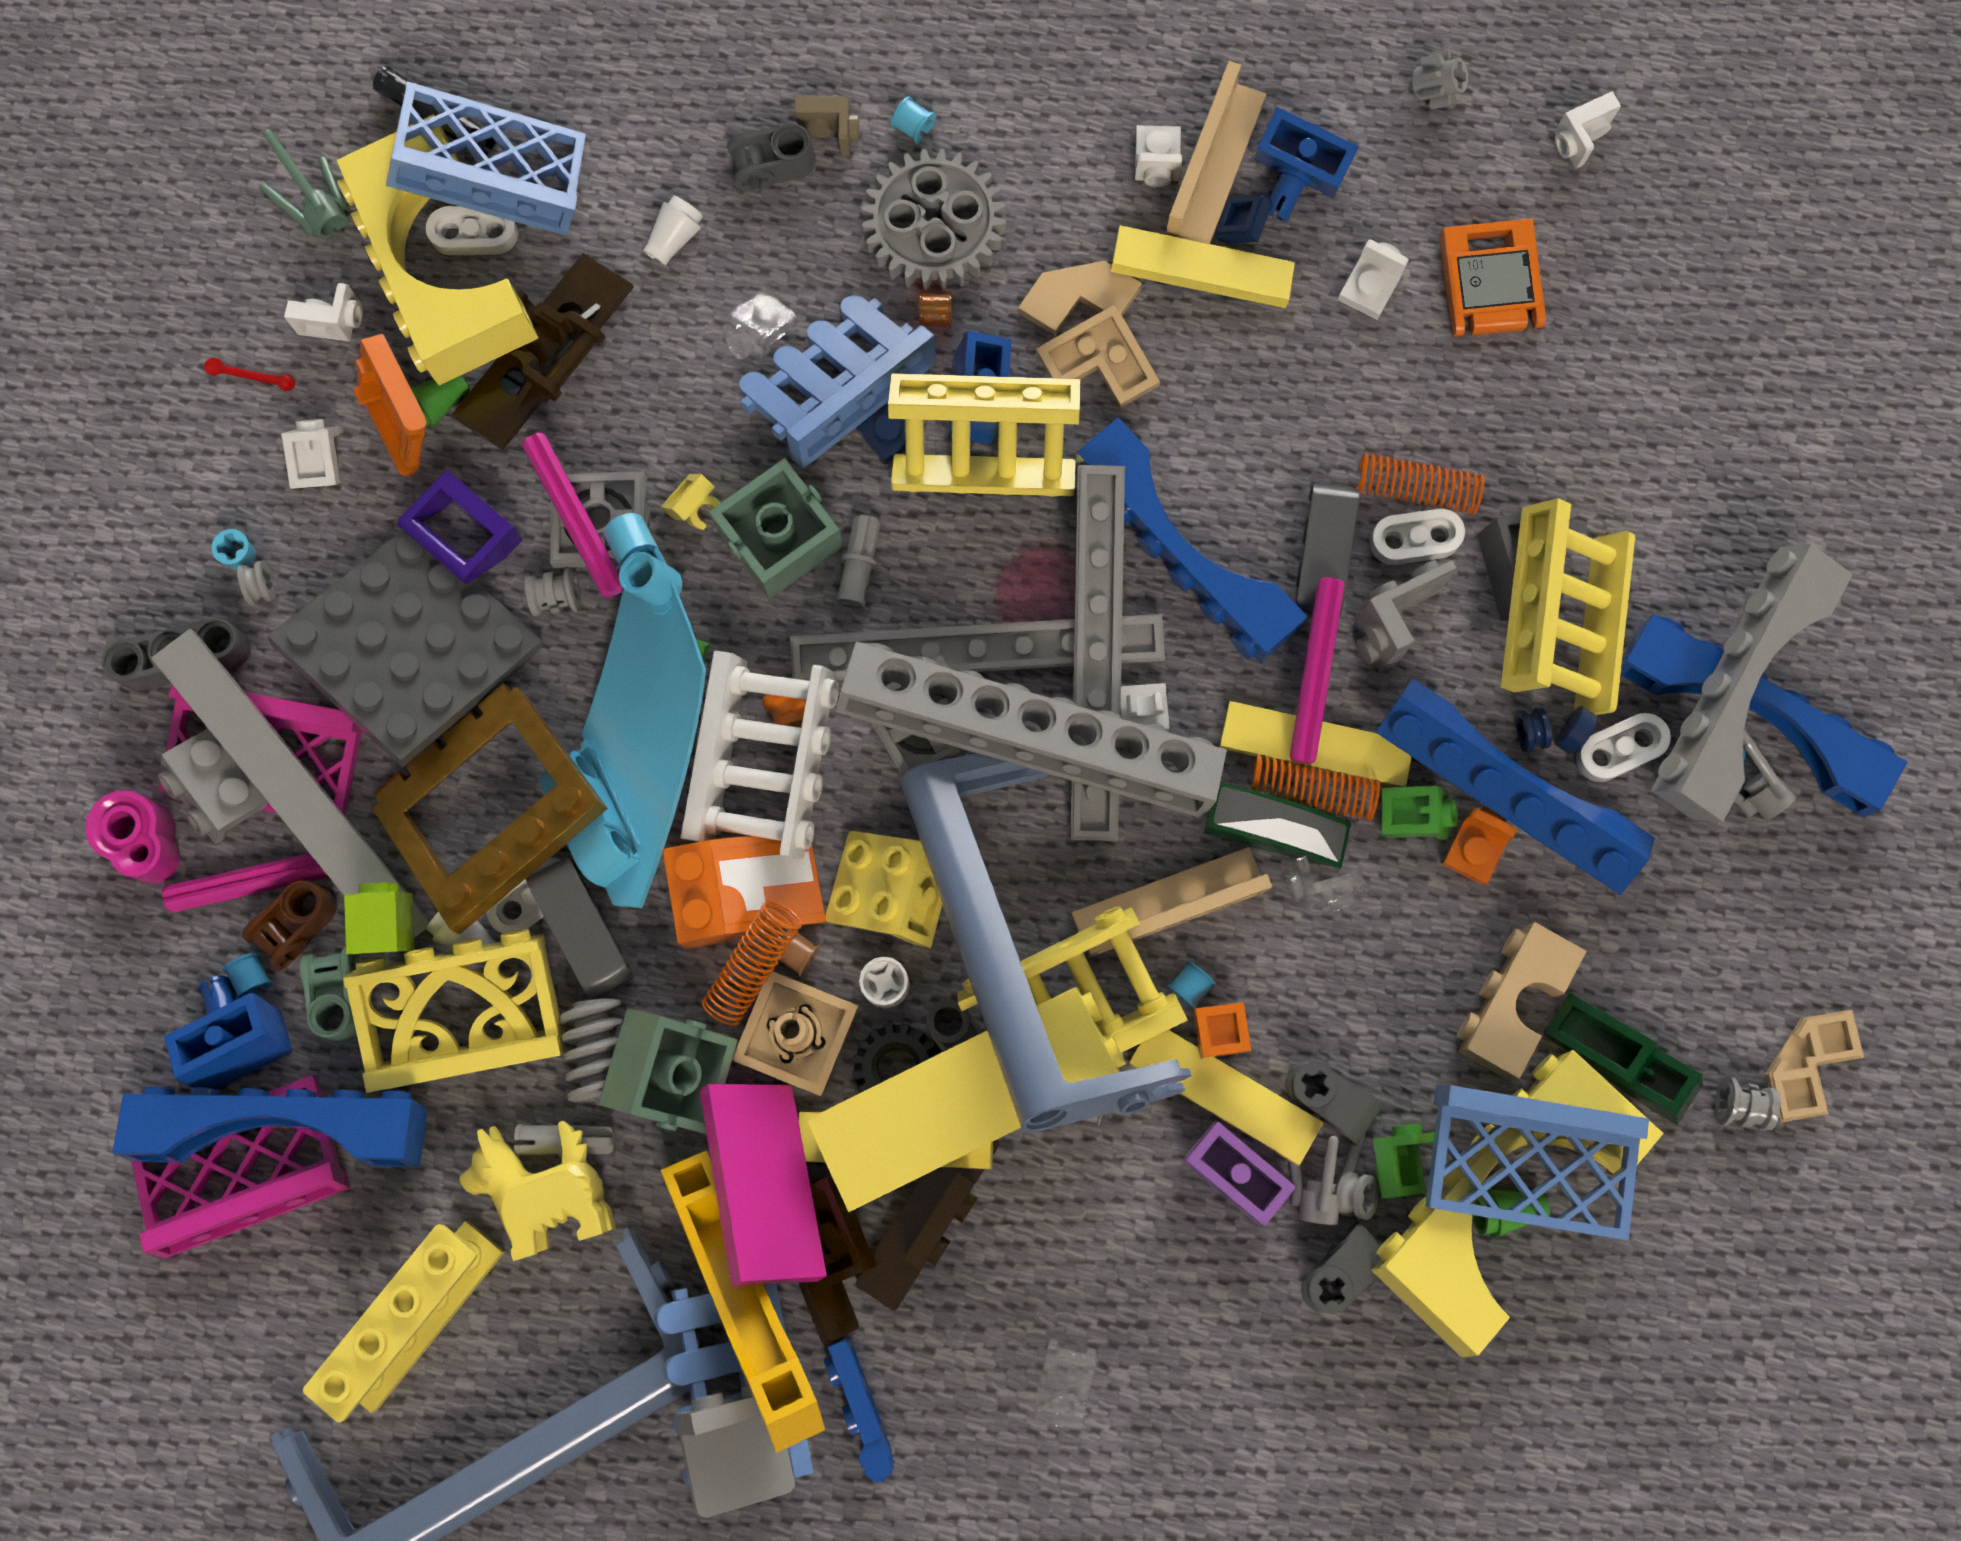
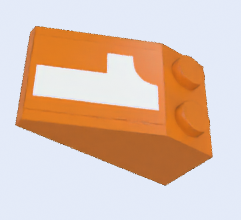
[663,836,826,950]

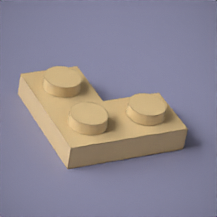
[1036,304,1160,408]

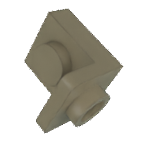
[795,96,859,156]

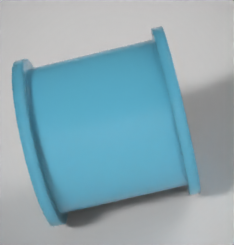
[891,96,936,145]
[211,529,256,570]

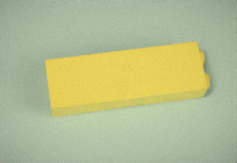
[806,987,1126,1212]

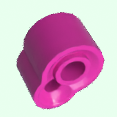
[85,791,180,884]

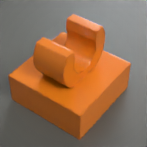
[1193,1002,1252,1059]

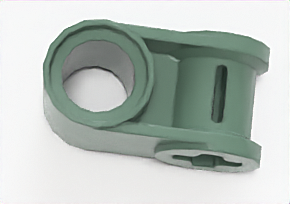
[300,948,359,1043]

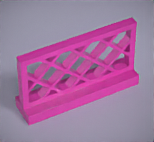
[158,684,365,815]
[131,1075,351,1259]

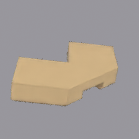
[1018,261,1142,336]
[1765,1010,1864,1123]

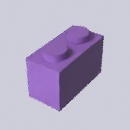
[1182,1121,1296,1226]

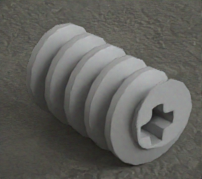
[560,999,622,1103]

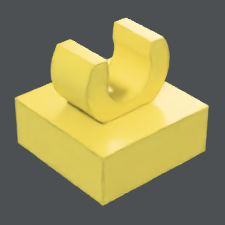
[660,474,720,530]

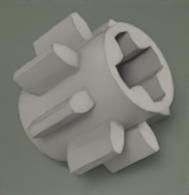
[1412,49,1468,110]

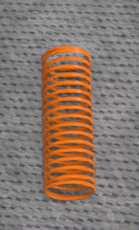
[1355,452,1485,516]
[1249,754,1380,822]
[702,901,802,1026]

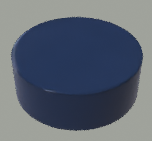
[1554,706,1598,754]

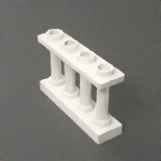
[681,651,839,859]

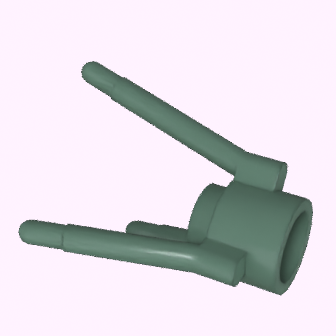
[259,129,351,239]

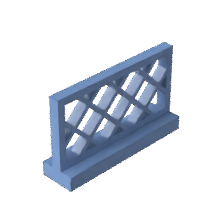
[386,81,586,236]
[1425,1085,1649,1241]

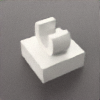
[1120,683,1170,731]

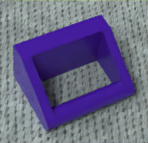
[397,470,522,584]

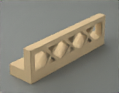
[1166,61,1267,244]
[1071,847,1272,958]

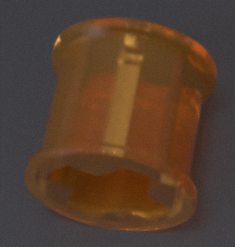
[919,291,952,329]

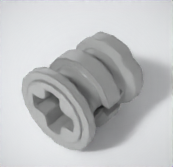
[525,567,581,616]
[1715,1076,1781,1131]

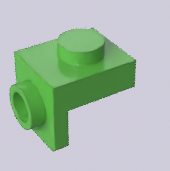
[1373,1123,1435,1199]

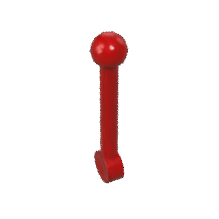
[204,358,295,391]

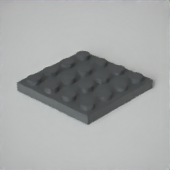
[268,530,542,767]

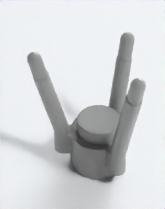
[1733,727,1797,820]
[1289,1133,1366,1225]

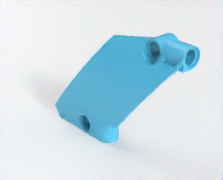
[539,513,706,908]

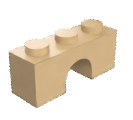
[1457,922,1587,1081]

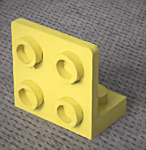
[825,831,943,948]

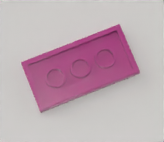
[699,1084,827,1287]

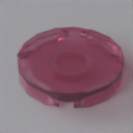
[998,549,1076,623]

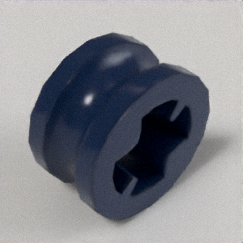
[1515,707,1552,752]

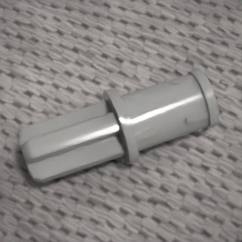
[836,514,880,608]
[514,1120,615,1159]

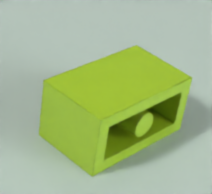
[344,882,415,954]

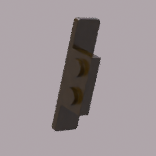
[856,1139,1000,1310]
[799,1175,876,1344]

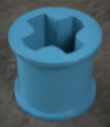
[222,952,274,999]
[1166,960,1217,1010]

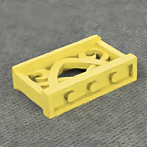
[343,929,567,1093]

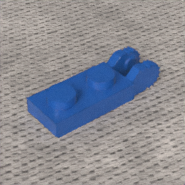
[824,1337,895,1483]

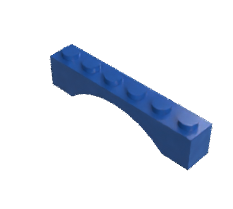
[1075,418,1308,664]
[1620,614,1908,817]
[1375,678,1655,895]
[112,1087,427,1168]

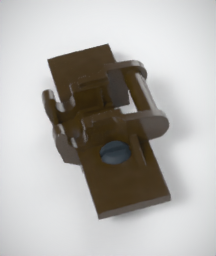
[451,253,634,450]

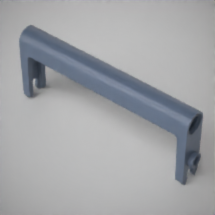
[900,753,1192,1132]
[271,1227,710,1541]

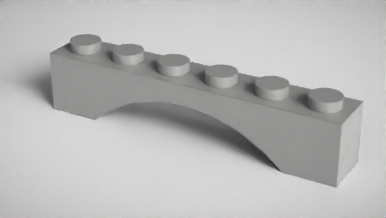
[1651,543,1853,822]

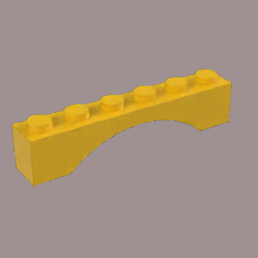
[660,1150,826,1453]

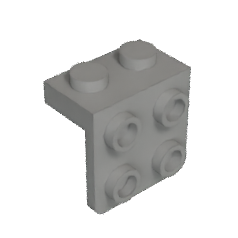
[1353,560,1457,673]
[675,1384,795,1518]

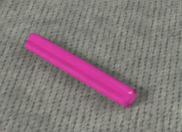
[522,432,624,599]
[1290,577,1344,764]
[162,853,329,912]

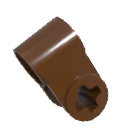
[242,880,338,971]

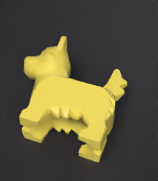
[459,1120,616,1261]

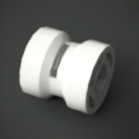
[859,956,910,1009]

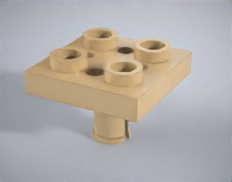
[732,971,860,1097]

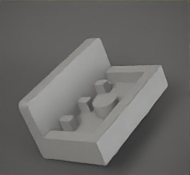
[158,729,268,844]

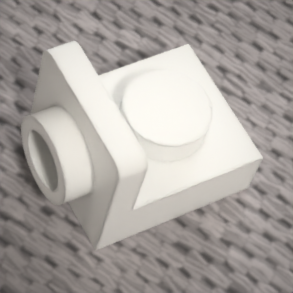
[1554,91,1621,168]
[1135,125,1182,187]
[1338,240,1409,320]
[284,283,363,341]
[281,419,340,489]

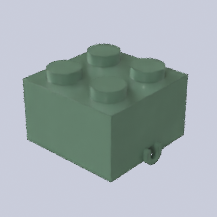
[709,458,844,600]
[598,1008,738,1134]

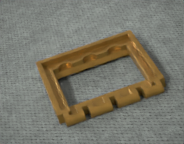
[372,683,608,935]

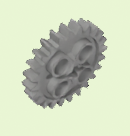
[862,149,1006,291]

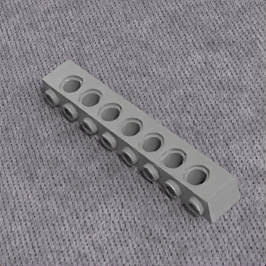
[836,641,1227,818]

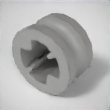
[237,560,276,606]
[1336,1172,1379,1220]

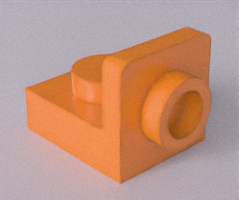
[1441,807,1517,886]

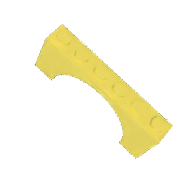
[337,114,538,386]
[1371,1050,1664,1358]

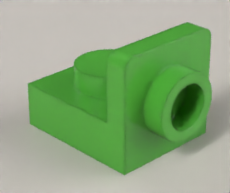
[1382,786,1458,840]

